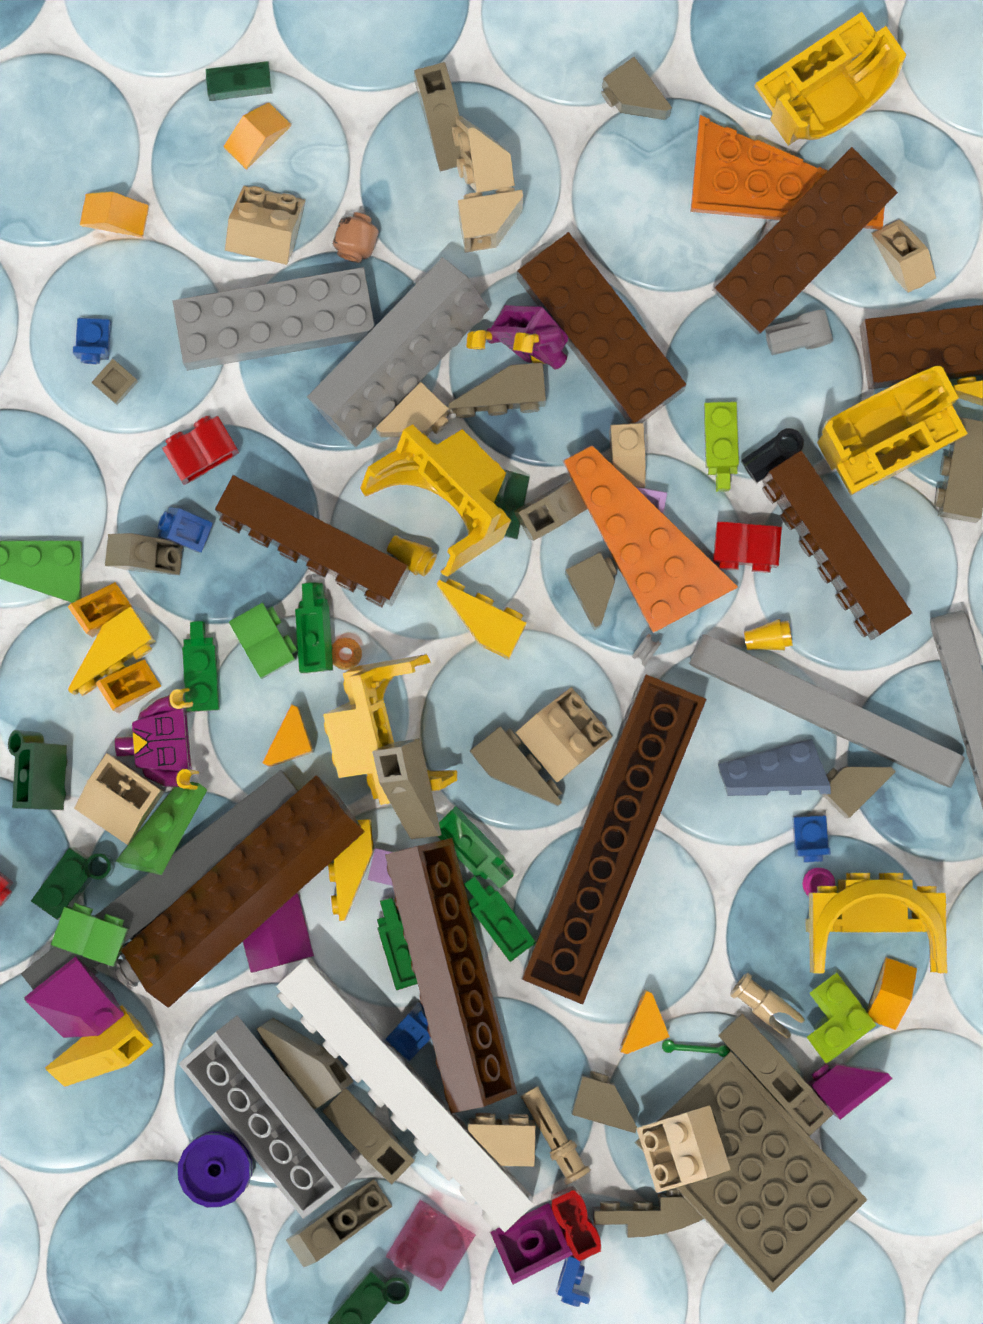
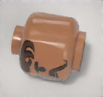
[332,212,379,263]

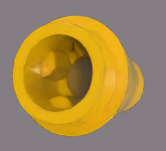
[387,535,437,576]
[744,619,793,650]

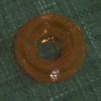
[332,638,362,670]

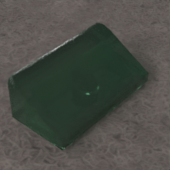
[205,61,273,101]
[494,469,530,539]

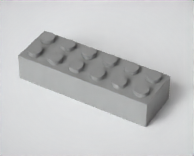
[307,257,490,447]
[172,267,375,371]
[178,1015,362,1219]

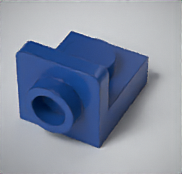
[73,318,111,364]
[158,507,213,553]
[792,816,831,863]
[385,1002,431,1061]
[556,1255,591,1307]

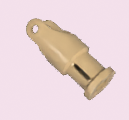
[730,972,804,1038]

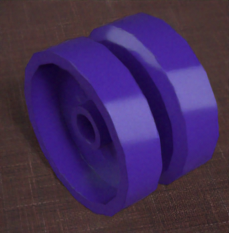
[178,1130,254,1208]

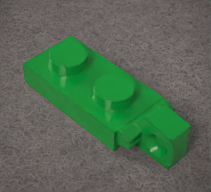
[295,582,333,674]
[182,621,220,712]
[437,806,514,888]
[464,876,536,962]
[377,897,418,991]

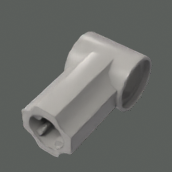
[765,309,833,356]

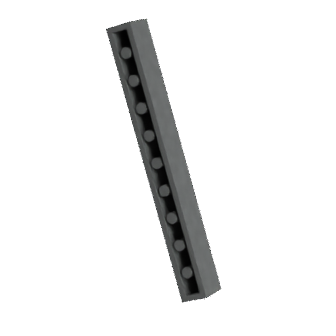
[21,770,298,990]

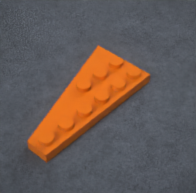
[690,115,885,230]
[562,445,738,633]

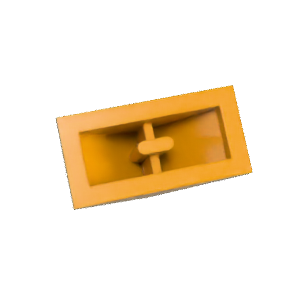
[223,102,291,170]
[80,192,149,238]
[68,582,133,637]
[96,659,161,713]
[262,704,314,767]
[867,957,917,1030]
[619,989,670,1054]

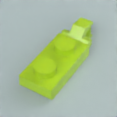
[703,402,739,492]

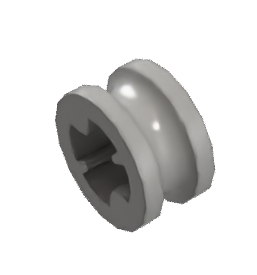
[632,634,661,666]

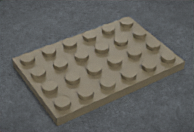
[634,1052,867,1292]

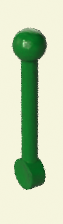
[662,1040,730,1057]

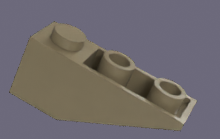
[414,62,461,172]
[449,363,546,418]
[514,479,587,541]
[470,726,563,806]
[372,738,441,839]
[257,1018,354,1110]
[323,1088,416,1185]
[286,1179,392,1267]

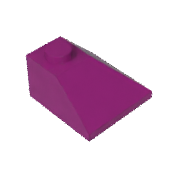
[24,956,124,1038]
[808,1063,893,1120]

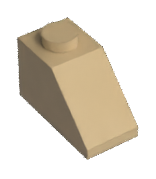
[871,219,936,293]
[376,382,449,437]
[609,423,645,488]

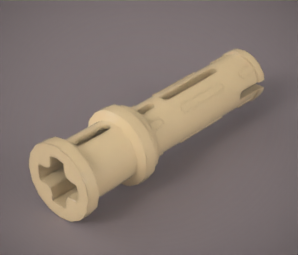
[520,1086,591,1185]

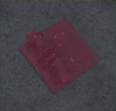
[385,1200,476,1291]

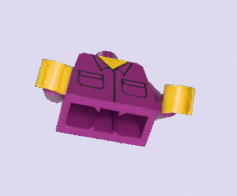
[466,305,568,370]
[115,688,199,790]

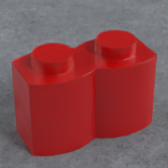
[162,416,239,485]
[713,522,782,573]
[551,1186,601,1261]

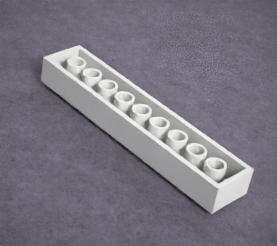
[276,957,534,1232]

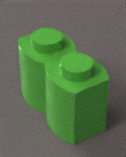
[229,602,297,679]
[51,902,129,967]

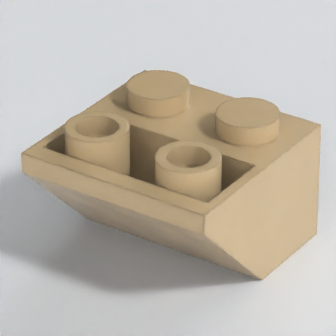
[452,116,515,193]
[225,185,305,265]
[458,187,523,253]
[515,687,613,782]
[74,753,165,845]
[636,1105,731,1193]
[468,1113,535,1167]

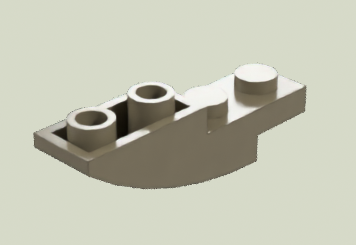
[718,1014,833,1136]
[593,1188,703,1238]

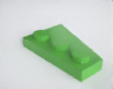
[0,541,82,603]
[116,782,207,875]

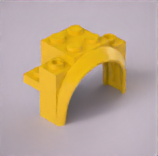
[754,12,906,146]
[817,366,968,496]
[360,424,511,577]
[323,654,457,805]
[805,873,947,973]

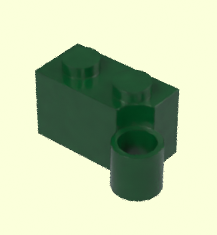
[8,730,68,810]
[31,847,114,920]
[328,1266,410,1324]

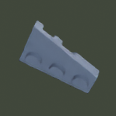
[718,739,831,796]

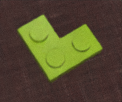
[807,972,877,1064]

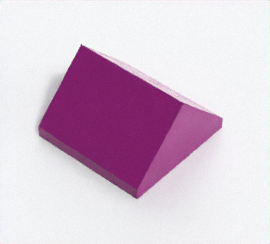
[243,893,314,973]
[490,1203,573,1285]

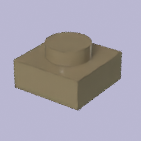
[91,358,138,405]

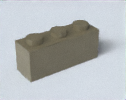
[934,417,983,523]

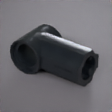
[741,428,804,484]

